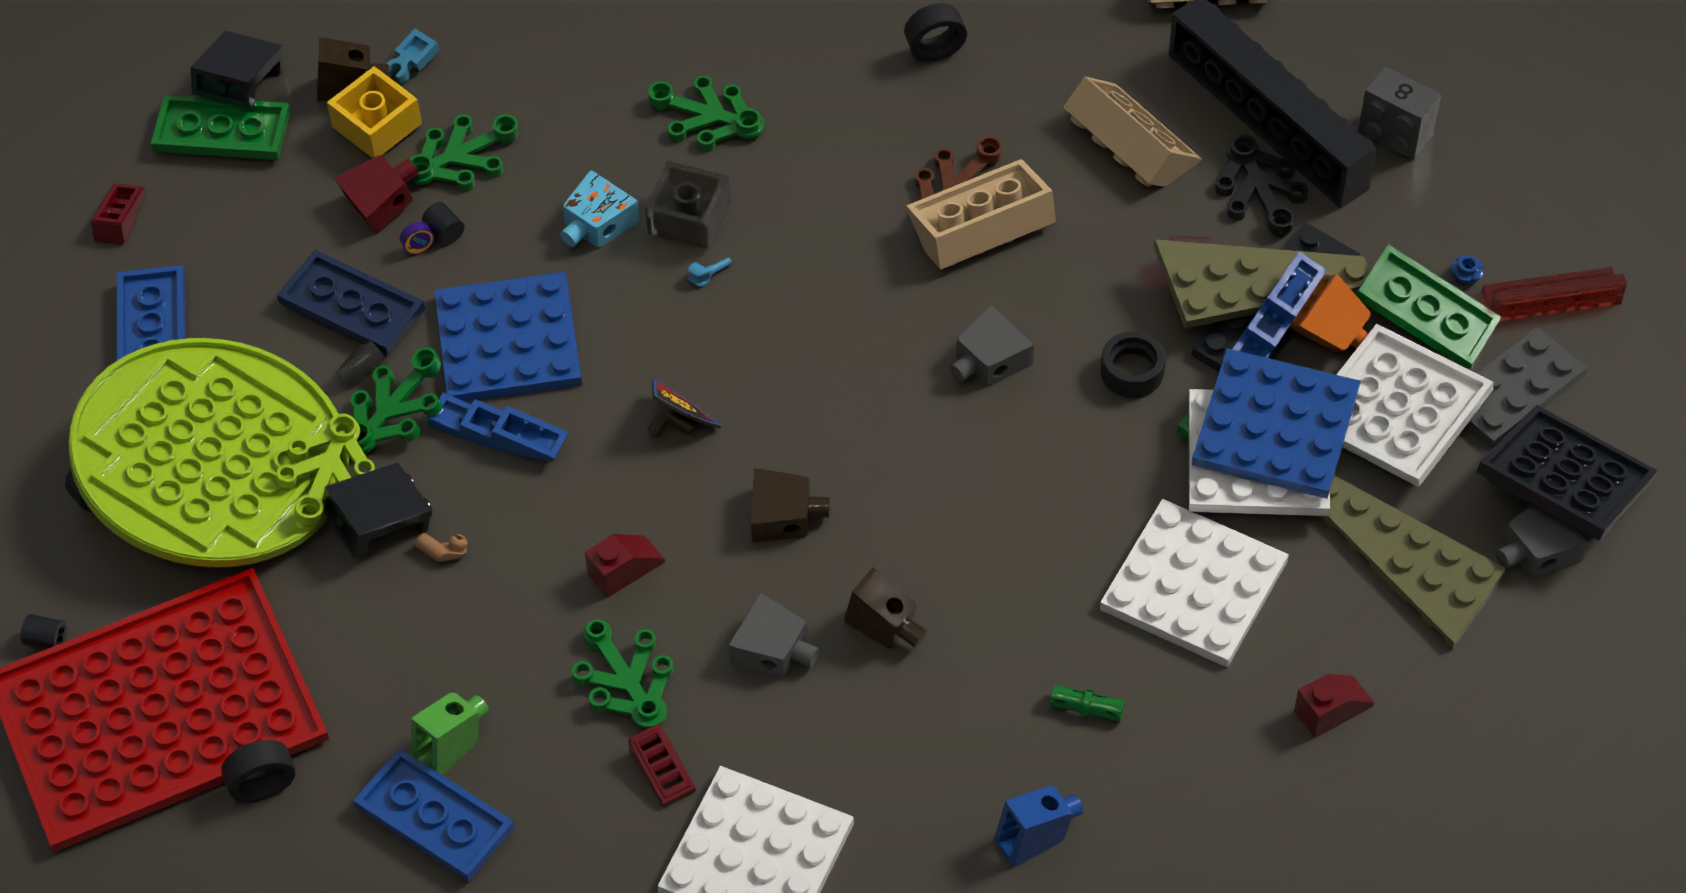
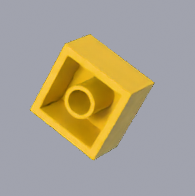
[327,66,422,158]

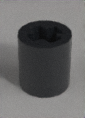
[422,202,465,245]
[21,614,67,650]

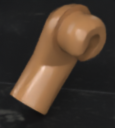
[415,533,468,562]

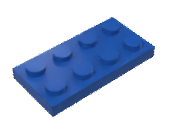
[117,265,186,361]
[353,748,515,882]

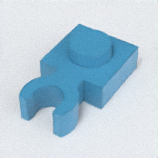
[386,28,440,84]

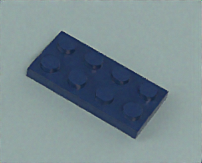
[277,250,425,355]

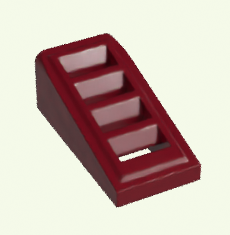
[91,183,145,245]
[628,724,696,807]

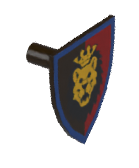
[647,379,721,437]

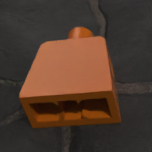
[1289,274,1370,352]

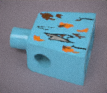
[560,170,640,247]

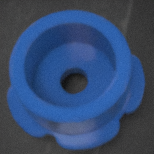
[1451,255,1483,286]

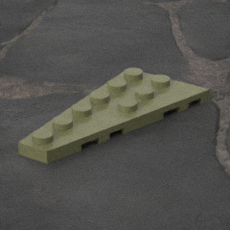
[1153,239,1370,328]
[1320,476,1506,650]

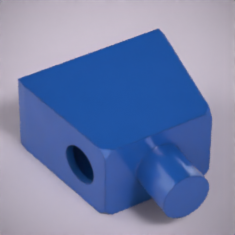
[994,785,1083,868]

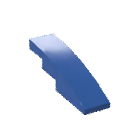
[1232,252,1327,358]
[428,392,568,462]

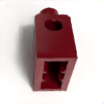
[335,155,419,234]

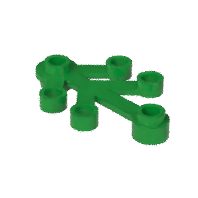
[648,75,765,152]
[409,114,519,191]
[345,347,442,454]
[572,619,674,730]

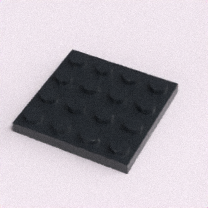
[1476,405,1658,541]

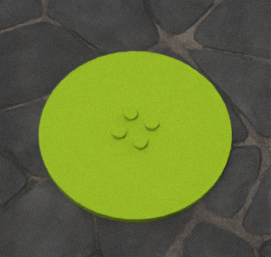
[68,338,349,567]

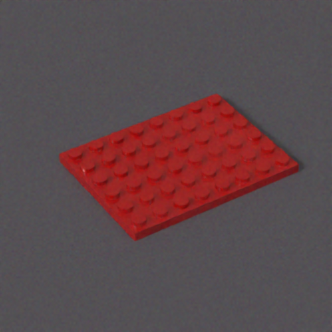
[0,568,329,853]

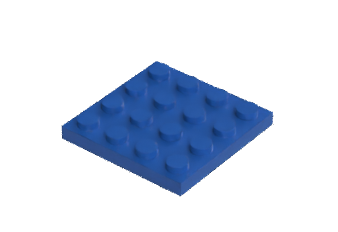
[435,272,582,402]
[1191,348,1361,499]

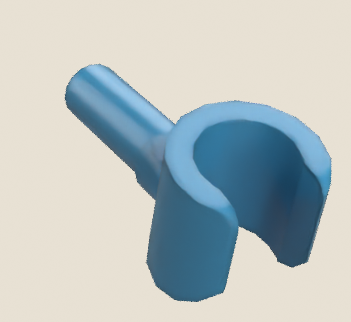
[687,257,732,287]

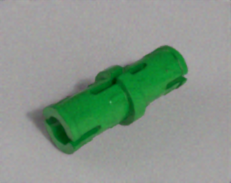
[1050,684,1125,723]

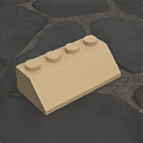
[1063,76,1202,187]
[906,159,1056,270]

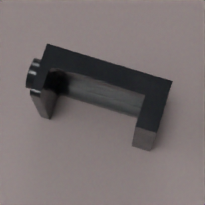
[191,30,283,109]
[322,463,432,558]

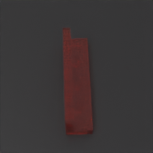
[1482,267,1627,321]

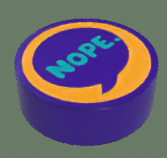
[399,222,434,255]

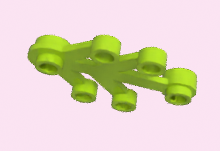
[276,414,375,526]

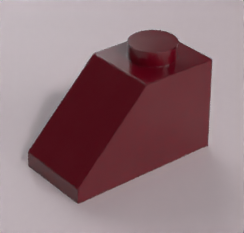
[585,534,665,598]
[1294,674,1375,738]

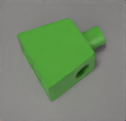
[411,692,489,775]

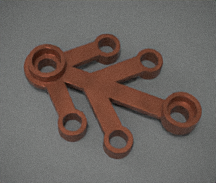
[915,136,1002,200]

